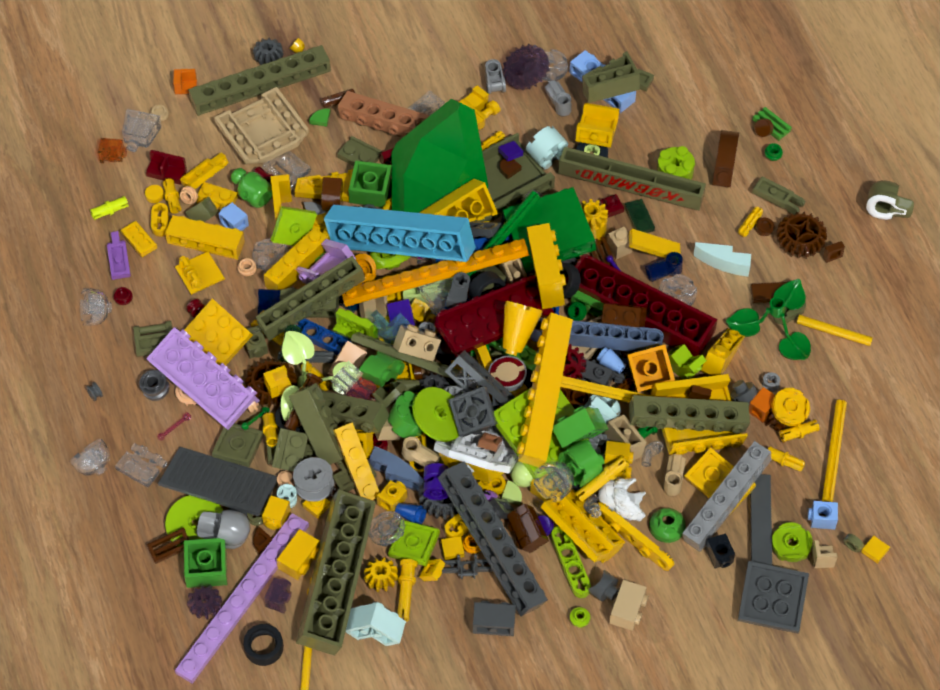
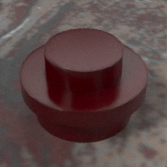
[114,287,133,305]

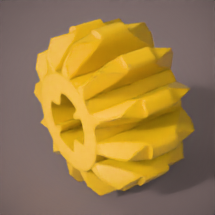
[364,557,398,592]

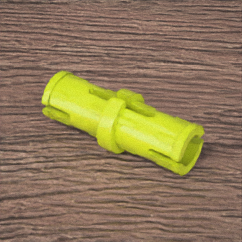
[90,196,129,220]

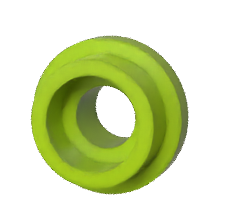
[570,607,590,628]

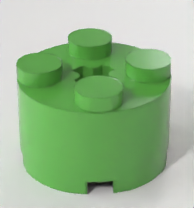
[388,391,423,438]
[558,439,605,487]

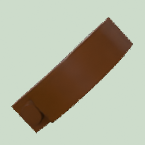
[712,130,739,188]

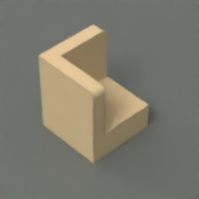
[811,540,837,568]

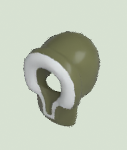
[866,180,914,220]

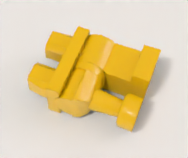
[459,85,501,130]

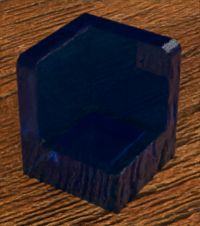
[257,289,281,315]

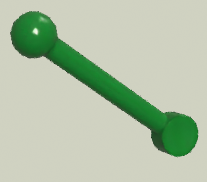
[241,407,270,430]

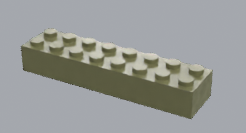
[296,489,376,656]

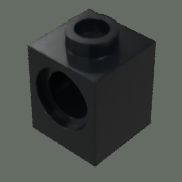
[705,533,735,569]

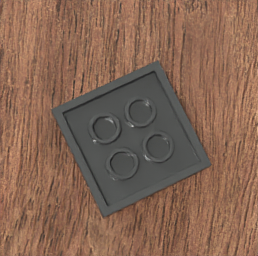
[737,561,809,634]

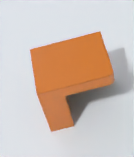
[173,69,197,94]
[749,387,775,423]

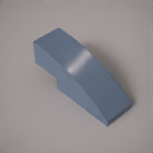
[369,446,424,491]

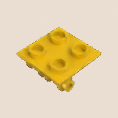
[175,252,225,295]

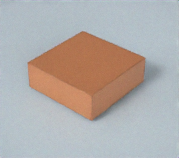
[478,432,503,452]

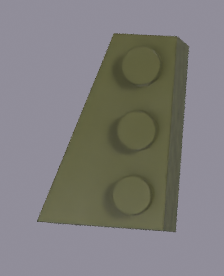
[582,51,640,103]

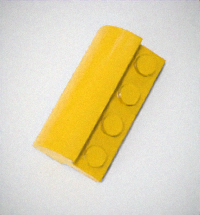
[541,488,625,563]

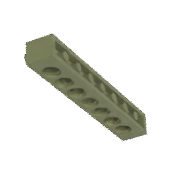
[188,45,331,116]

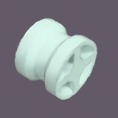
[277,484,297,508]

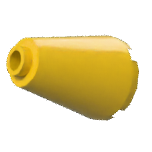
[503,301,543,356]

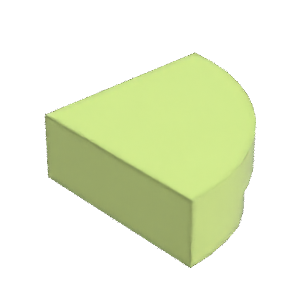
[502,480,522,505]

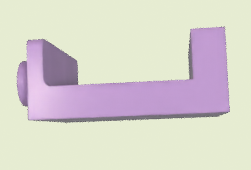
[296,239,356,284]

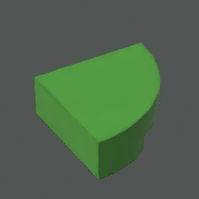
[309,109,331,127]

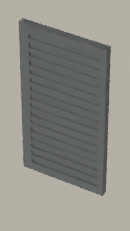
[158,447,277,516]

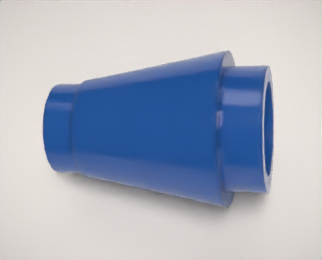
[395,503,427,524]

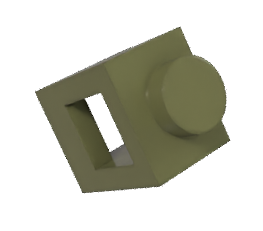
[245,325,268,359]

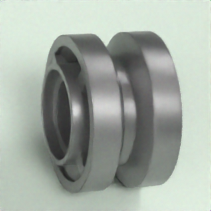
[139,370,170,401]

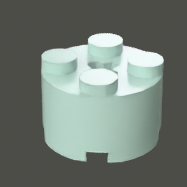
[526,126,568,170]

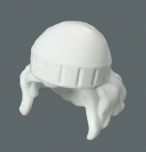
[598,477,646,522]

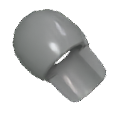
[197,510,250,549]

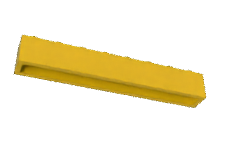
[517,313,573,468]

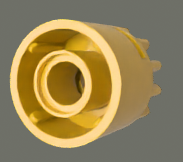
[581,199,608,240]

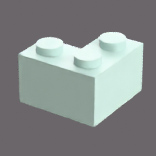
[346,602,406,646]

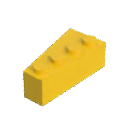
[420,179,498,222]
[527,223,566,309]

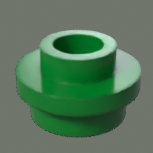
[764,143,783,161]
[568,302,587,321]

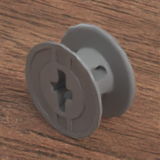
[293,457,335,502]

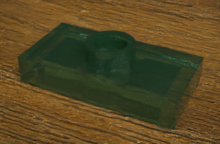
[625,199,655,233]

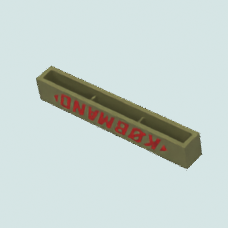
[558,147,706,211]

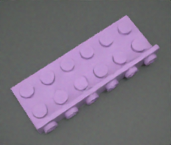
[147,327,260,430]

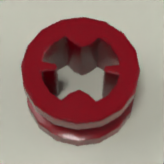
[186,299,205,318]

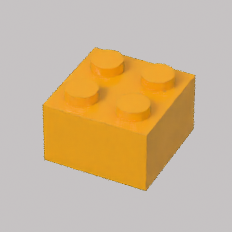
[627,345,675,392]

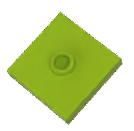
[271,206,317,246]
[388,520,440,566]

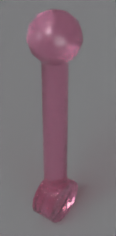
[157,413,191,441]

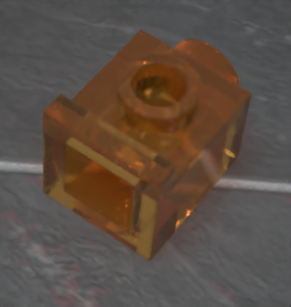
[98,138,127,163]

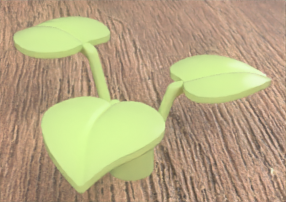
[281,331,365,421]

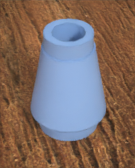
[597,347,626,374]

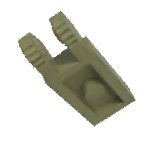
[752,176,806,215]

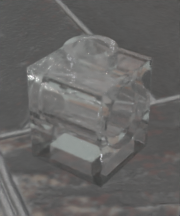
[331,361,363,394]

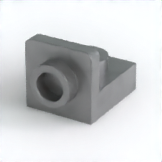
[490,498,514,520]

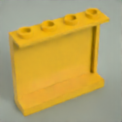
[651,374,748,455]

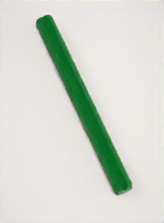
[466,191,540,281]

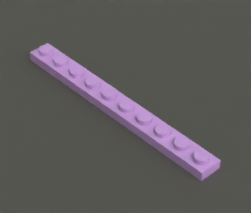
[175,513,309,684]

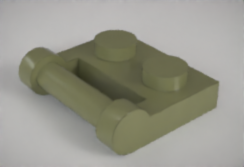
[133,321,173,357]

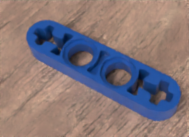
[291,318,353,355]

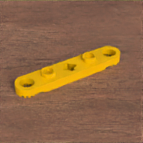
[593,502,675,571]

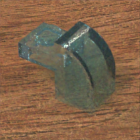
[371,310,412,344]

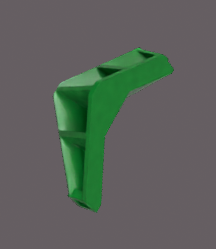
[392,99,489,213]

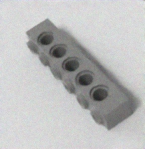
[682,441,772,552]

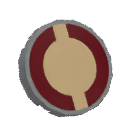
[488,356,527,392]

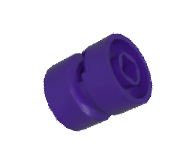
[424,463,449,500]

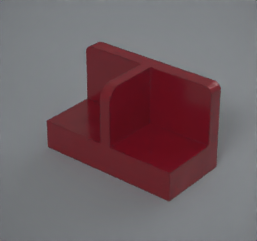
[146,150,187,185]

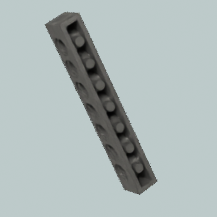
[438,461,548,616]

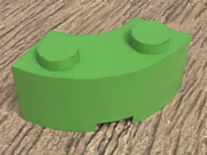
[359,351,405,387]

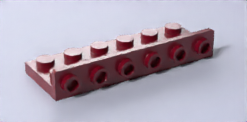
[434,275,555,357]

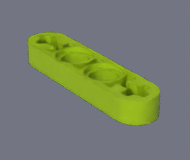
[551,526,591,598]

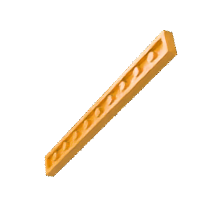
[342,239,529,307]

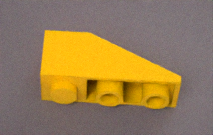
[701,328,745,376]

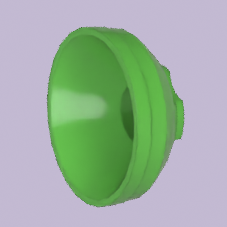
[649,508,686,543]

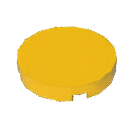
[771,388,810,426]

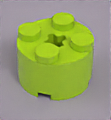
[657,146,695,180]

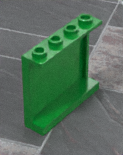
[503,187,596,273]

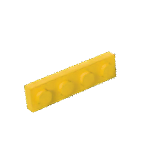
[333,422,380,500]

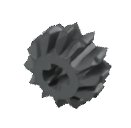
[253,37,284,65]

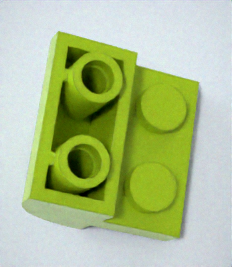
[333,308,378,348]

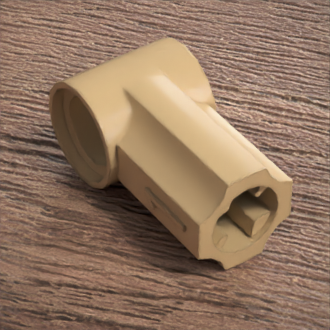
[402,437,441,467]
[663,454,686,496]

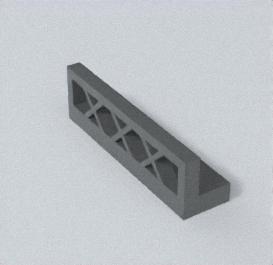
[445,350,515,411]

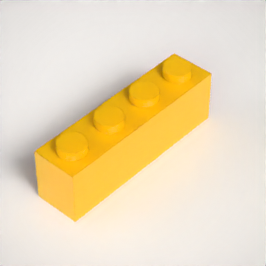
[165,215,245,260]
[264,227,329,297]

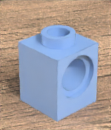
[219,202,249,231]
[808,501,838,530]

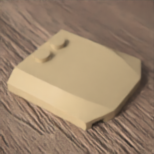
[214,87,309,164]

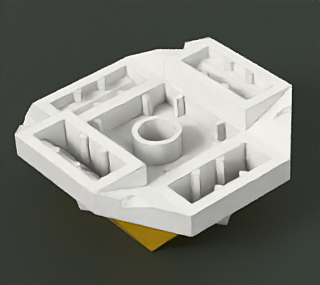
[434,425,518,483]

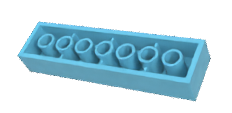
[324,205,476,262]

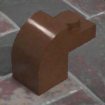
[321,177,344,211]

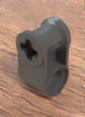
[445,272,470,308]

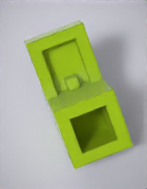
[668,344,707,380]

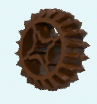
[776,211,827,259]
[245,358,298,408]

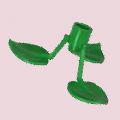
[726,279,811,360]

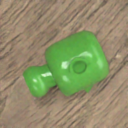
[231,168,273,208]

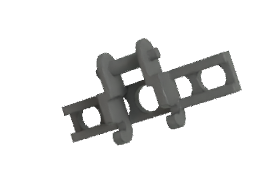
[442,554,494,579]

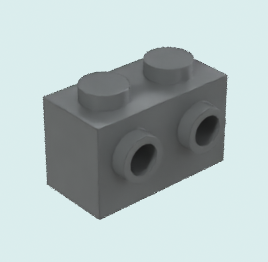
[473,601,516,636]

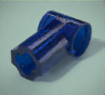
[645,252,683,282]

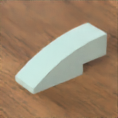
[694,242,751,277]

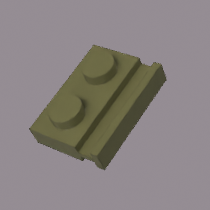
[337,136,382,166]
[272,428,308,472]

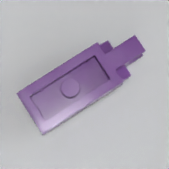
[107,231,131,280]

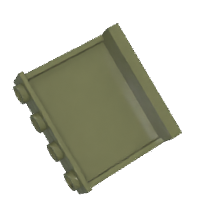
[482,133,555,221]

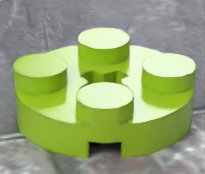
[772,522,813,562]

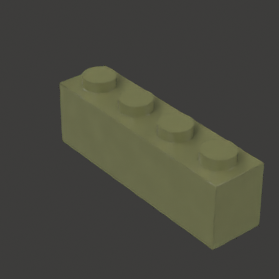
[289,383,344,465]

